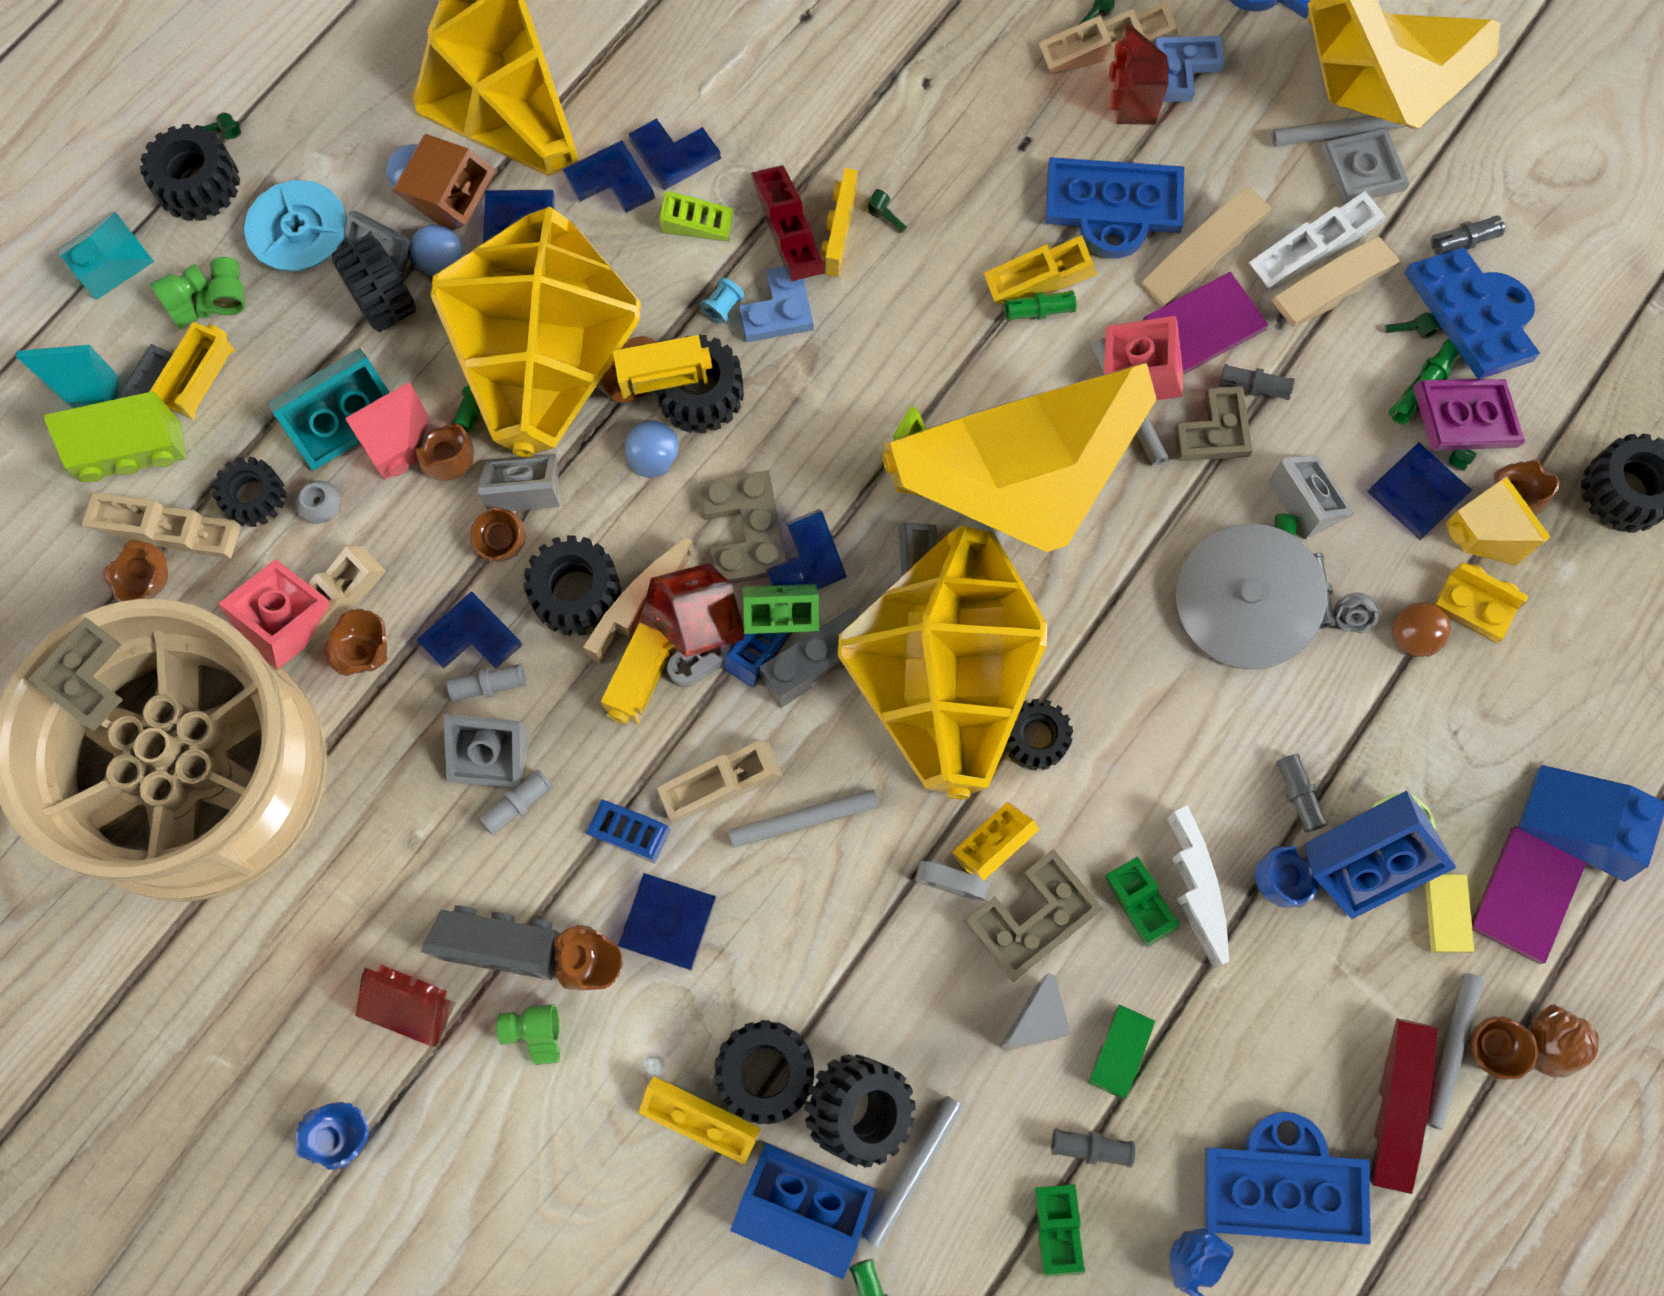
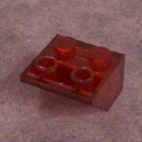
[1109,26,1169,125]
[642,563,745,657]
[355,965,456,1047]

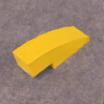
[984,235,1098,305]

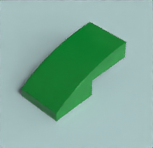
[1105,856,1180,947]
[1088,1004,1155,1100]
[1035,1184,1085,1278]

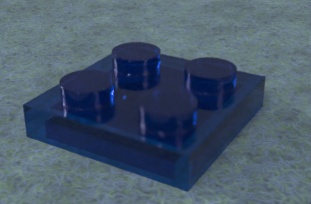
[1367,442,1472,540]
[618,873,717,971]

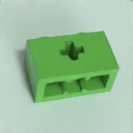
[742,584,819,634]

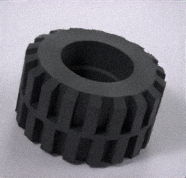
[140,124,240,221]
[332,233,416,332]
[655,334,744,433]
[1581,433,1664,533]
[523,535,621,636]
[714,1020,815,1124]
[804,1054,916,1168]

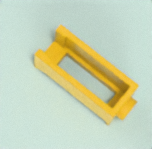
[149,321,236,420]
[613,335,713,399]
[601,623,676,725]

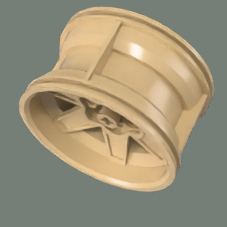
[0,599,327,902]

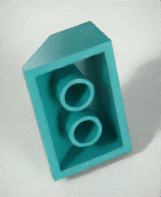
[267,347,390,471]

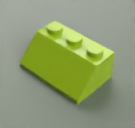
[44,391,186,483]

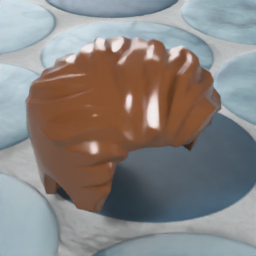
[416,423,475,481]
[1493,460,1560,516]
[102,539,168,602]
[324,608,388,676]
[553,925,623,991]
[1530,1004,1599,1078]

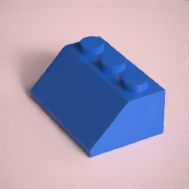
[1303,790,1457,919]
[730,1142,876,1279]

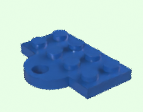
[1045,157,1184,259]
[1404,247,1540,380]
[1204,1112,1371,1245]

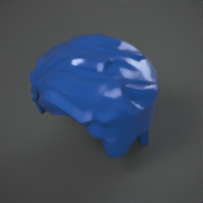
[1255,846,1319,908]
[296,1102,369,1170]
[1170,1228,1234,1296]

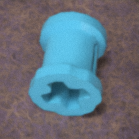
[700,277,745,324]

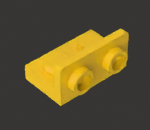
[1433,562,1528,643]
[952,802,1040,881]

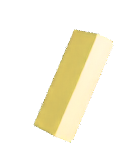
[1425,874,1474,953]

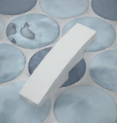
[1249,191,1386,290]
[1167,805,1229,968]

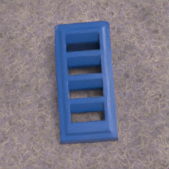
[724,632,793,687]
[586,799,671,864]

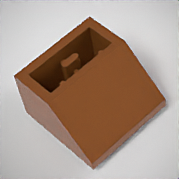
[392,134,496,231]

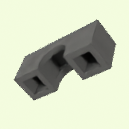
[759,607,858,708]

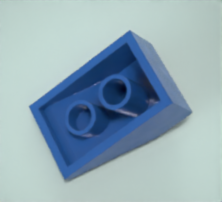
[1518,765,1664,882]

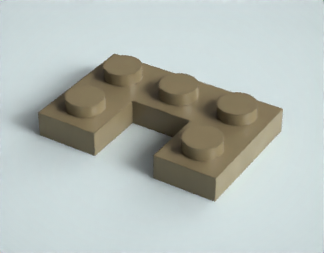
[699,470,788,586]
[964,849,1103,982]

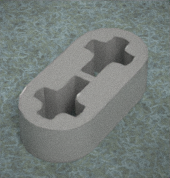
[667,631,731,688]
[915,861,990,901]

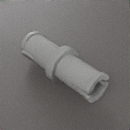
[447,663,526,702]
[478,769,553,836]

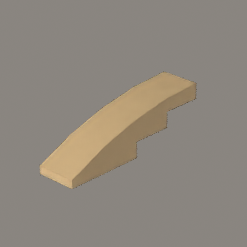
[1039,1,1178,73]
[1141,186,1272,307]
[1271,237,1401,327]
[81,492,241,559]
[583,538,695,664]

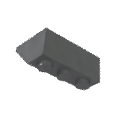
[421,905,560,980]

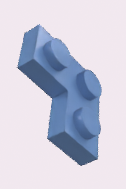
[1153,36,1225,102]
[739,266,814,343]

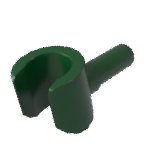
[1078,0,1115,25]
[203,112,241,139]
[868,189,907,233]
[1385,312,1439,339]
[1448,449,1477,471]

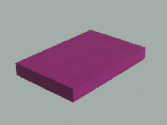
[1143,271,1269,375]
[1413,379,1526,451]
[1472,826,1586,964]

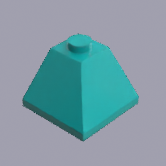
[57,212,154,300]
[16,344,119,409]

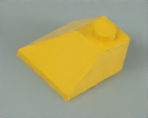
[1445,477,1551,566]

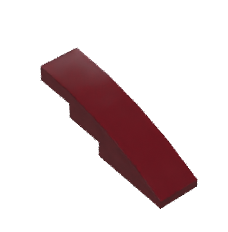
[751,165,825,281]
[1370,1018,1438,1194]

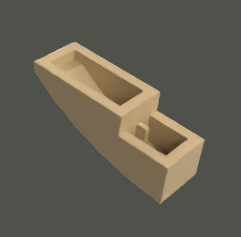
[302,546,386,651]
[656,740,783,822]

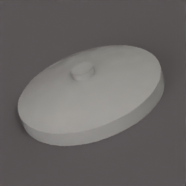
[1176,524,1327,670]

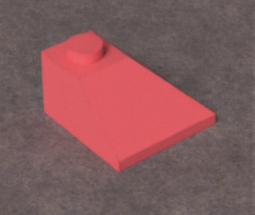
[1104,316,1183,400]
[345,382,429,480]
[218,559,329,670]

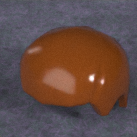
[470,507,526,562]
[1393,602,1451,657]
[1469,1016,1539,1080]

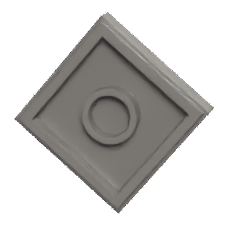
[1321,127,1410,205]

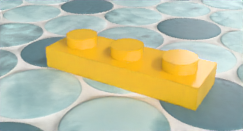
[820,168,858,277]
[638,1076,761,1165]

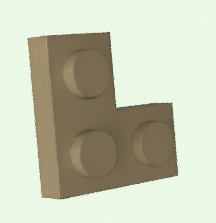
[1175,386,1253,461]
[28,617,123,731]

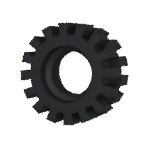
[212,456,286,527]
[1005,699,1073,771]

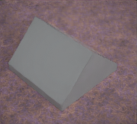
[478,454,560,511]
[1268,455,1354,540]
[444,714,530,788]
[1000,973,1071,1051]

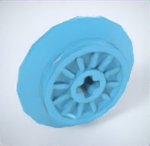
[244,180,347,272]

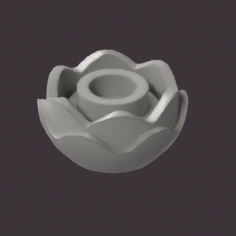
[295,481,341,524]
[1333,592,1381,634]

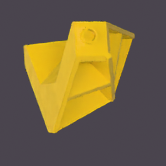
[411,0,580,176]
[1307,0,1500,129]
[430,207,641,458]
[881,363,1157,552]
[838,525,1047,800]

